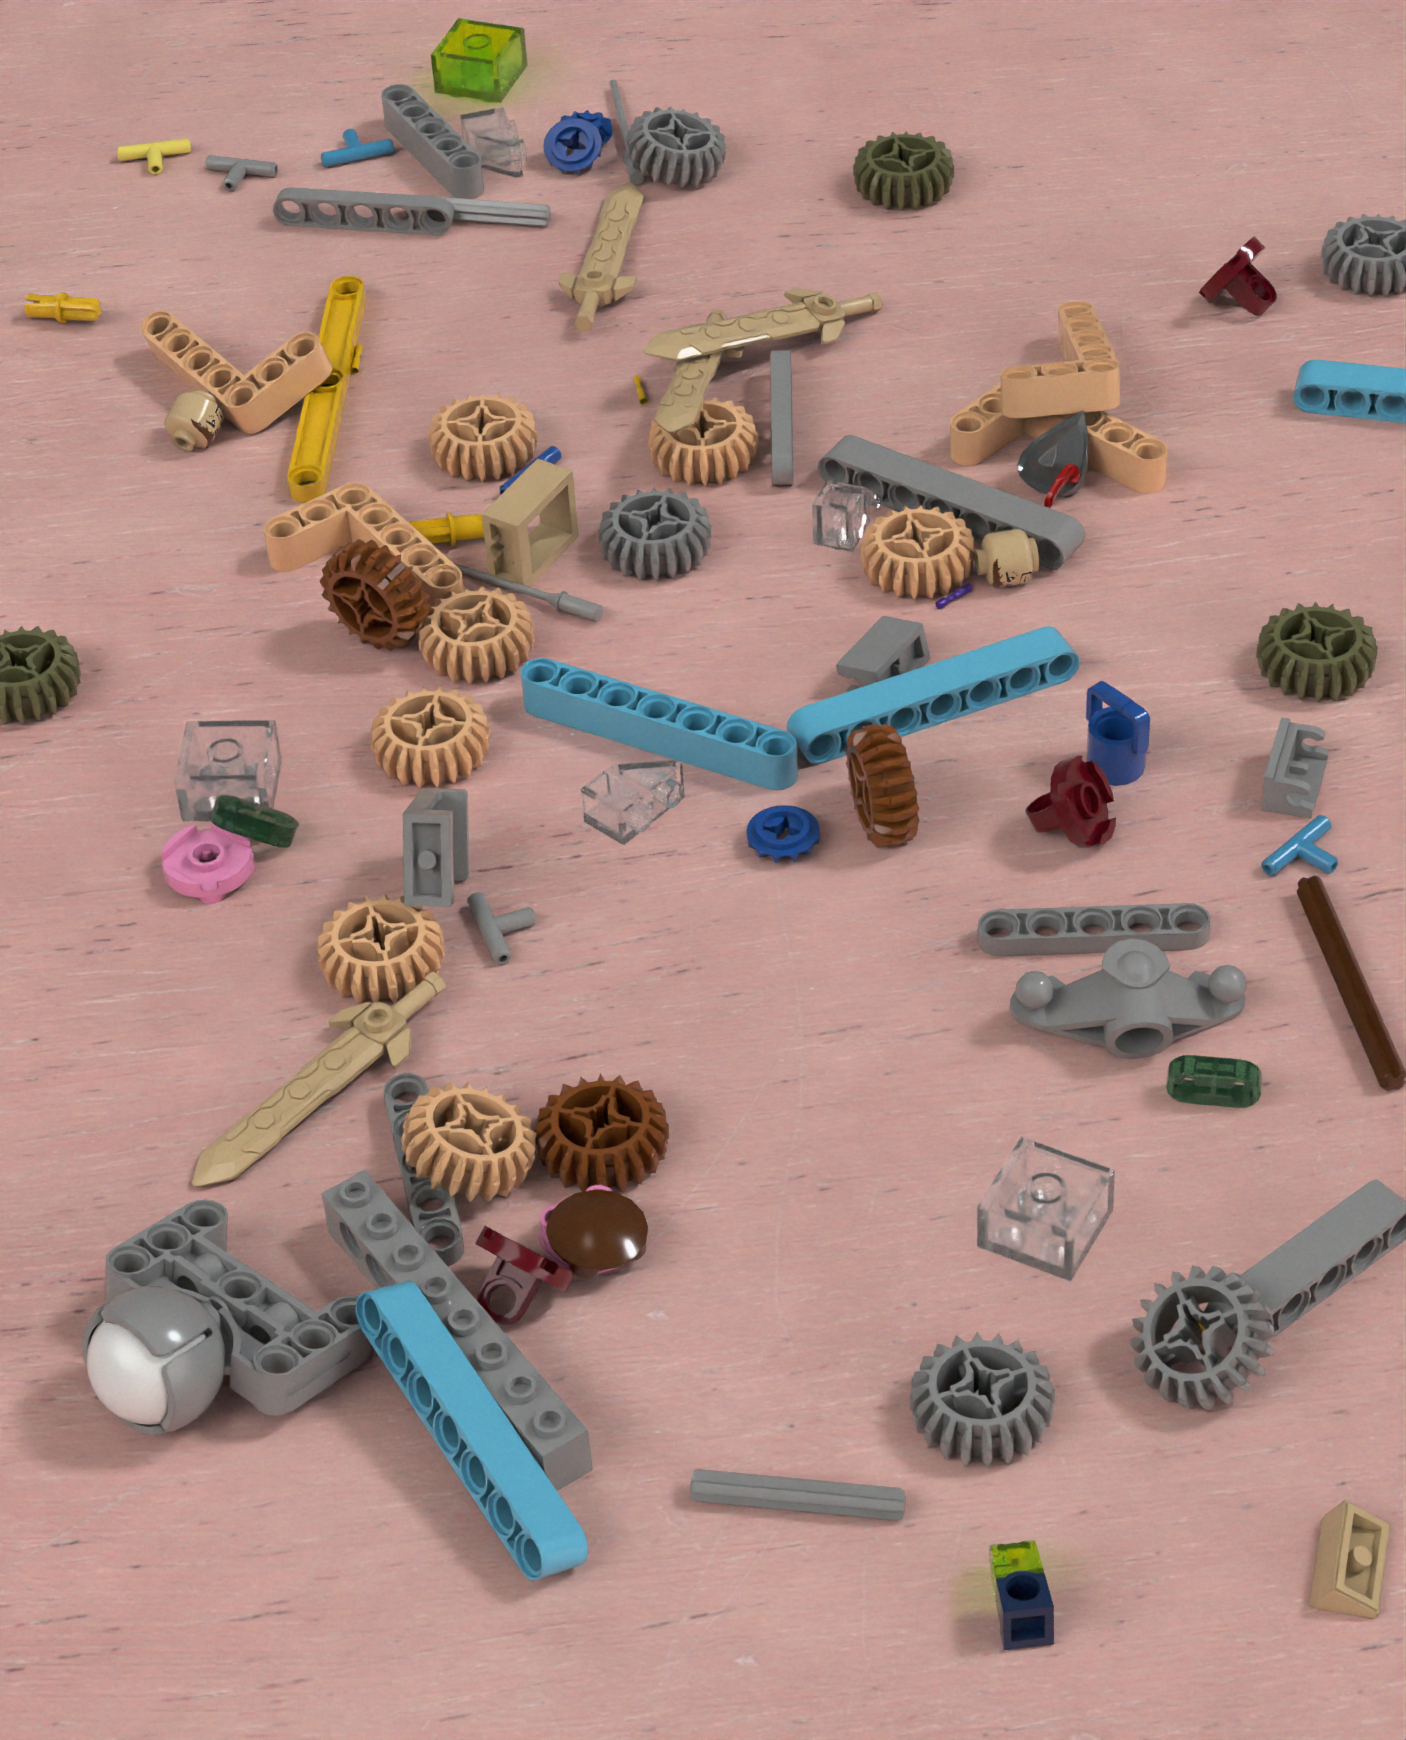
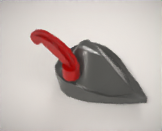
[1017,411,1089,508]

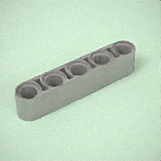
[381,84,484,199]
[1204,1180,1406,1346]

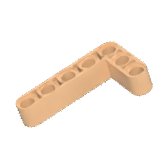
[1000,301,1120,418]
[140,310,332,434]
[950,383,1168,494]
[263,482,464,607]

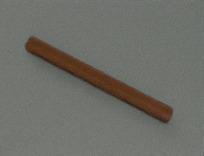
[1297,875,1406,1091]

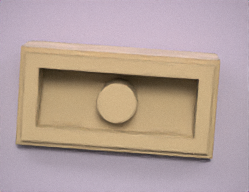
[1309,1500,1391,1619]

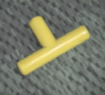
[117,138,191,175]

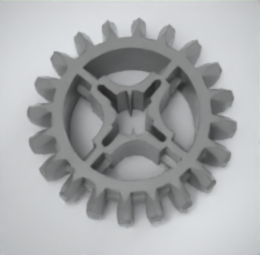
[626,107,726,188]
[1321,213,1406,297]
[598,488,712,582]
[1130,1265,1275,1410]
[910,1332,1055,1468]

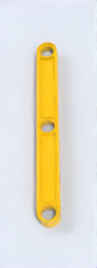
[287,275,366,503]

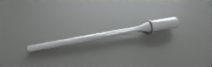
[610,80,644,185]
[454,563,603,622]

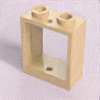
[482,458,579,587]

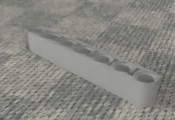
[818,435,1085,569]

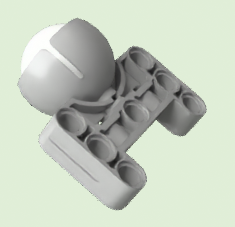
[82,1199,373,1435]

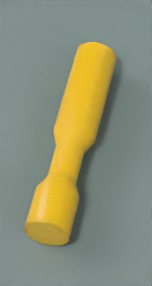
[351,344,363,374]
[633,375,647,405]

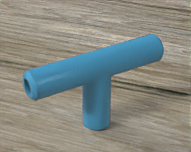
[321,129,394,167]
[1261,815,1338,876]

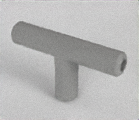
[205,155,278,192]
[467,892,536,964]

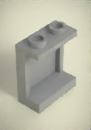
[402,788,469,907]

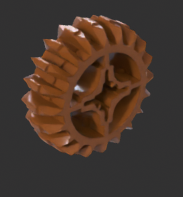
[319,539,431,651]
[845,724,920,848]
[534,1073,669,1193]

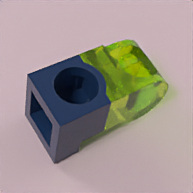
[989,1540,1054,1650]

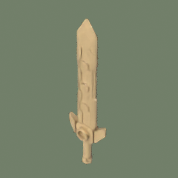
[558,183,644,331]
[643,288,882,361]
[654,309,744,433]
[192,971,446,1187]

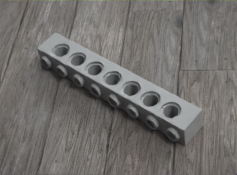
[321,1170,593,1491]

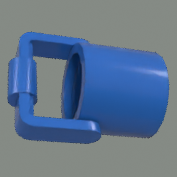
[1086,681,1150,786]

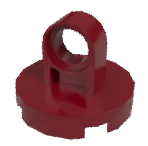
[1199,236,1277,315]
[1025,755,1116,848]
[475,1226,575,1325]

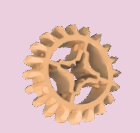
[428,392,538,482]
[648,397,758,486]
[860,504,975,600]
[418,586,534,684]
[370,686,490,789]
[317,893,445,1004]
[401,1082,536,1202]

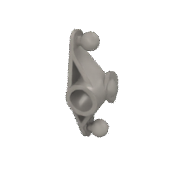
[1009,938,1247,1059]

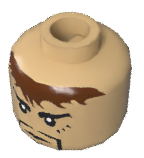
[164,390,224,451]
[974,529,1039,588]

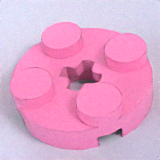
[162,822,255,904]

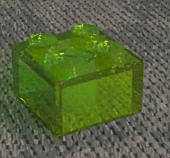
[431,18,528,103]

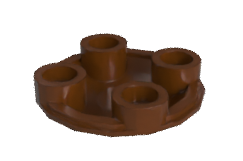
[546,1190,648,1278]

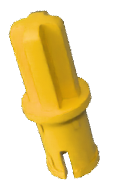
[24,292,102,323]
[409,512,484,546]

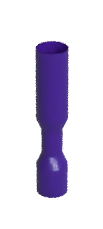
[935,583,973,609]

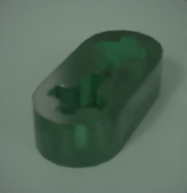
[209,794,299,848]
[1166,1055,1262,1108]

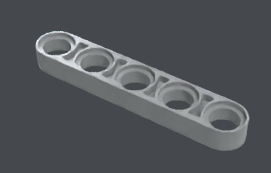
[273,188,455,235]
[771,350,794,485]
[978,903,1211,956]
[384,1073,464,1266]

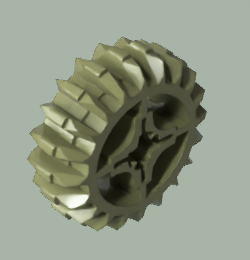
[853,131,954,211]
[1256,601,1378,702]
[0,626,81,725]

